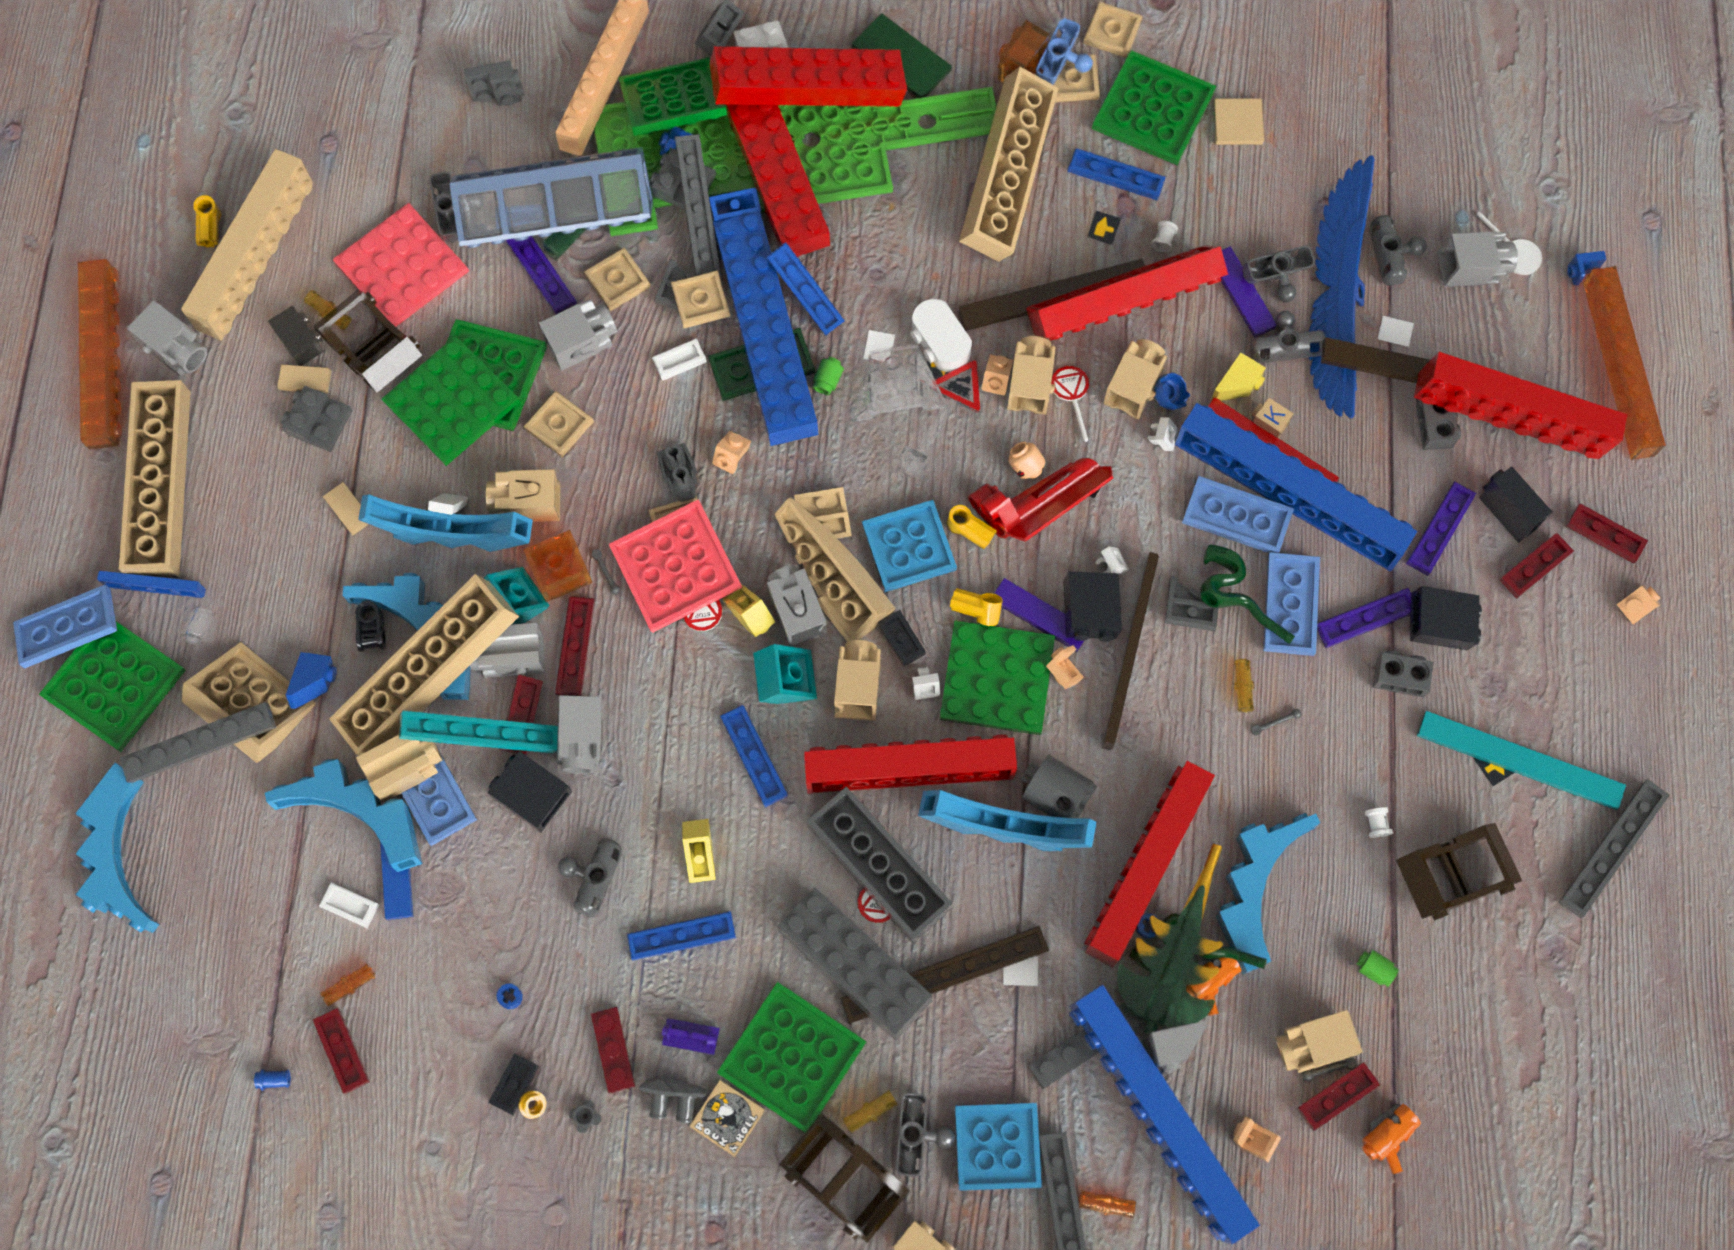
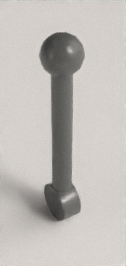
[591,549,620,595]
[1251,709,1302,736]
[1302,1057,1356,1081]

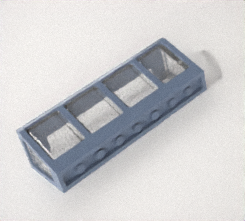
[449,147,654,248]

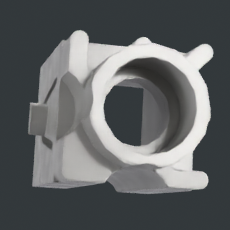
[1437,232,1518,287]
[539,299,617,371]
[127,300,207,376]
[767,565,827,647]
[470,623,545,678]
[557,696,601,774]

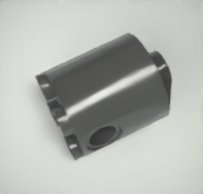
[1021,755,1097,818]

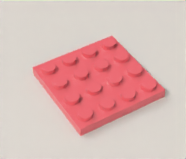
[333,203,469,327]
[609,499,743,633]

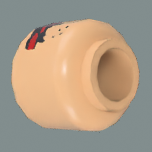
[1008,442,1045,479]

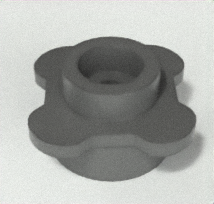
[569,1100,601,1133]

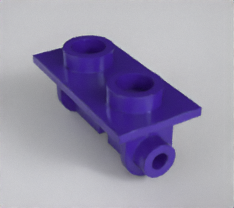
[662,1018,720,1055]

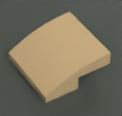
[794,487,852,539]

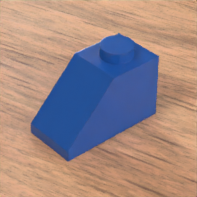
[709,187,761,227]
[286,652,337,709]

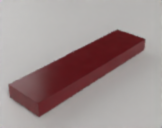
[555,596,595,696]

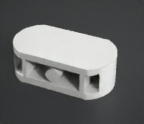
[911,299,972,372]

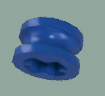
[1136,913,1160,939]
[497,984,523,1009]

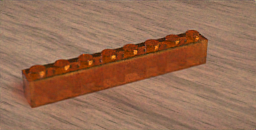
[78,259,122,450]
[1583,266,1666,460]

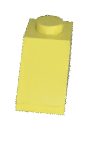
[1211,353,1266,401]
[722,584,775,637]
[682,819,716,883]

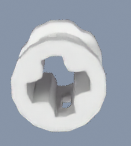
[1151,221,1178,253]
[1365,807,1393,838]

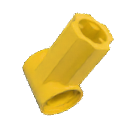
[193,195,222,248]
[947,505,997,549]
[950,588,1003,626]

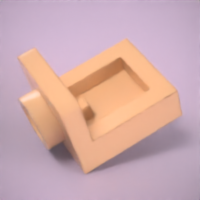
[982,355,1014,395]
[712,430,751,474]
[1616,585,1660,624]
[1046,645,1084,689]
[1233,1117,1281,1162]

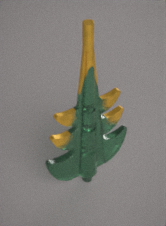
[1117,843,1223,1034]

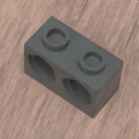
[694,0,745,56]
[1416,400,1461,450]
[1373,651,1434,698]

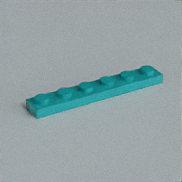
[399,711,558,754]

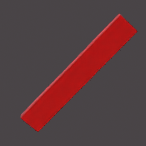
[1208,397,1339,482]

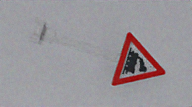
[897,360,980,488]

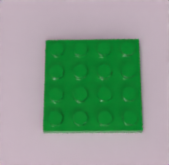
[1092,50,1217,166]
[618,57,727,136]
[446,319,548,431]
[381,335,520,466]
[940,620,1055,735]
[38,621,186,752]
[717,982,867,1133]

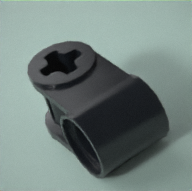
[355,601,386,652]

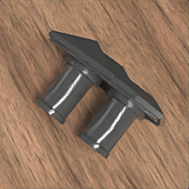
[657,443,698,502]
[639,1074,708,1123]

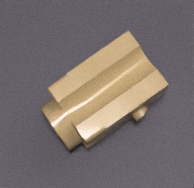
[1007,336,1056,415]
[1103,339,1167,420]
[486,469,560,522]
[834,640,881,721]
[356,735,443,802]
[1276,1010,1363,1073]

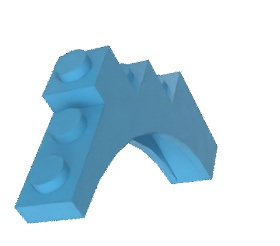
[358,494,533,552]
[343,573,471,700]
[265,759,423,872]
[75,763,160,933]
[918,790,1097,851]
[1215,813,1320,975]

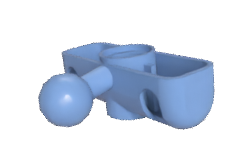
[1036,18,1093,85]

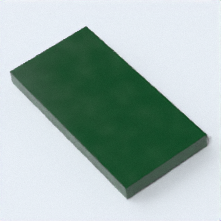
[851,13,952,98]
[708,327,815,401]

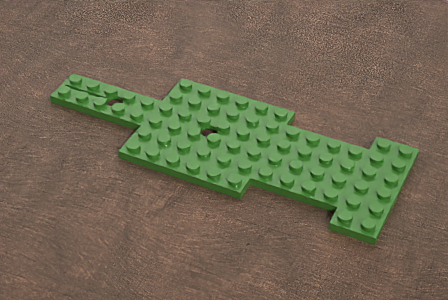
[594,87,997,237]

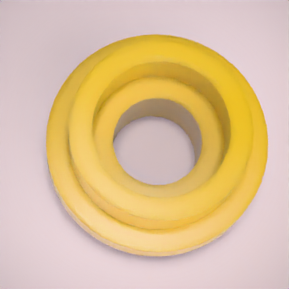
[519,1090,546,1118]

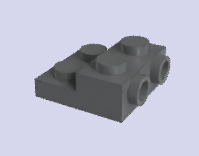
[464,60,524,106]
[650,149,716,209]
[281,385,353,452]

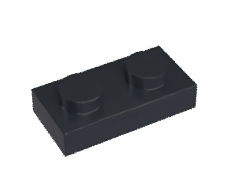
[878,610,926,667]
[488,1053,540,1116]

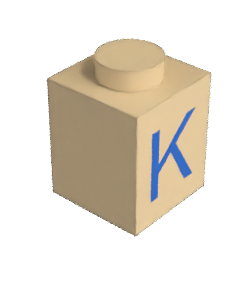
[1252,398,1294,438]

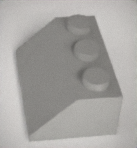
[1142,1021,1207,1076]

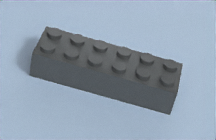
[807,786,953,944]
[778,887,932,1041]

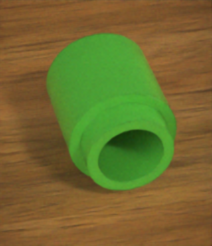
[812,357,844,395]
[1356,949,1399,987]

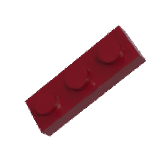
[1566,503,1648,564]
[1499,533,1574,599]
[499,674,543,755]
[591,1007,636,1094]
[313,1008,370,1094]
[1297,1062,1380,1131]

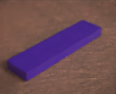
[506,236,577,314]
[1221,246,1277,338]
[1406,481,1477,576]
[994,578,1084,652]
[1317,588,1411,648]

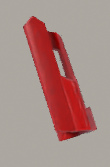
[968,458,1114,542]

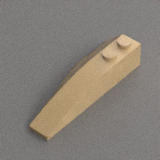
[775,498,896,642]

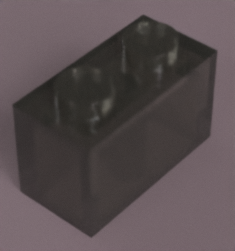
[268,305,324,366]

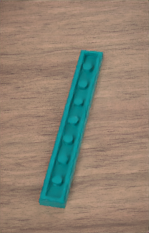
[1417,711,1626,810]

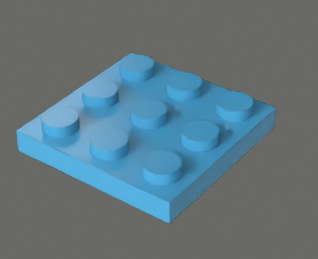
[862,500,957,592]
[955,1103,1042,1191]

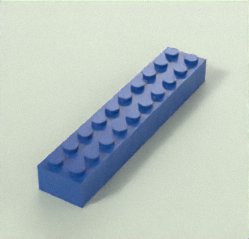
[713,211,818,446]
[1175,403,1418,572]
[1069,985,1260,1244]

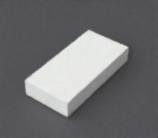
[652,338,707,381]
[428,493,468,515]
[319,882,379,928]

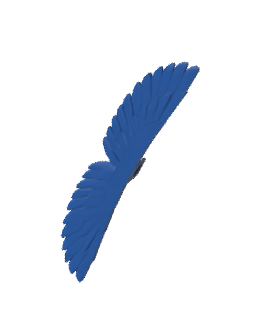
[1308,155,1375,418]

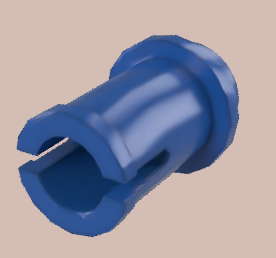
[254,1069,291,1091]

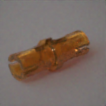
[320,963,376,1007]
[1079,1190,1136,1218]

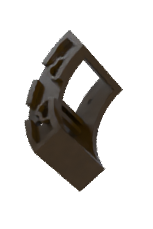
[313,290,422,393]
[1396,823,1522,921]
[779,1114,910,1243]

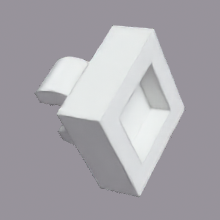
[1147,417,1179,451]
[1096,546,1130,575]
[912,667,940,700]

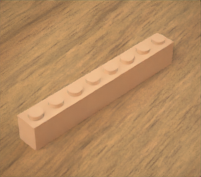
[555,0,649,156]

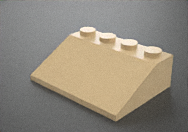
[182,642,316,763]

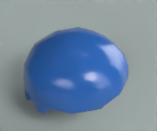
[1154,373,1190,410]

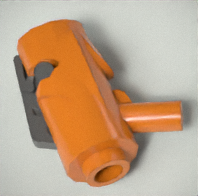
[1181,957,1242,1016]
[1362,1104,1421,1174]

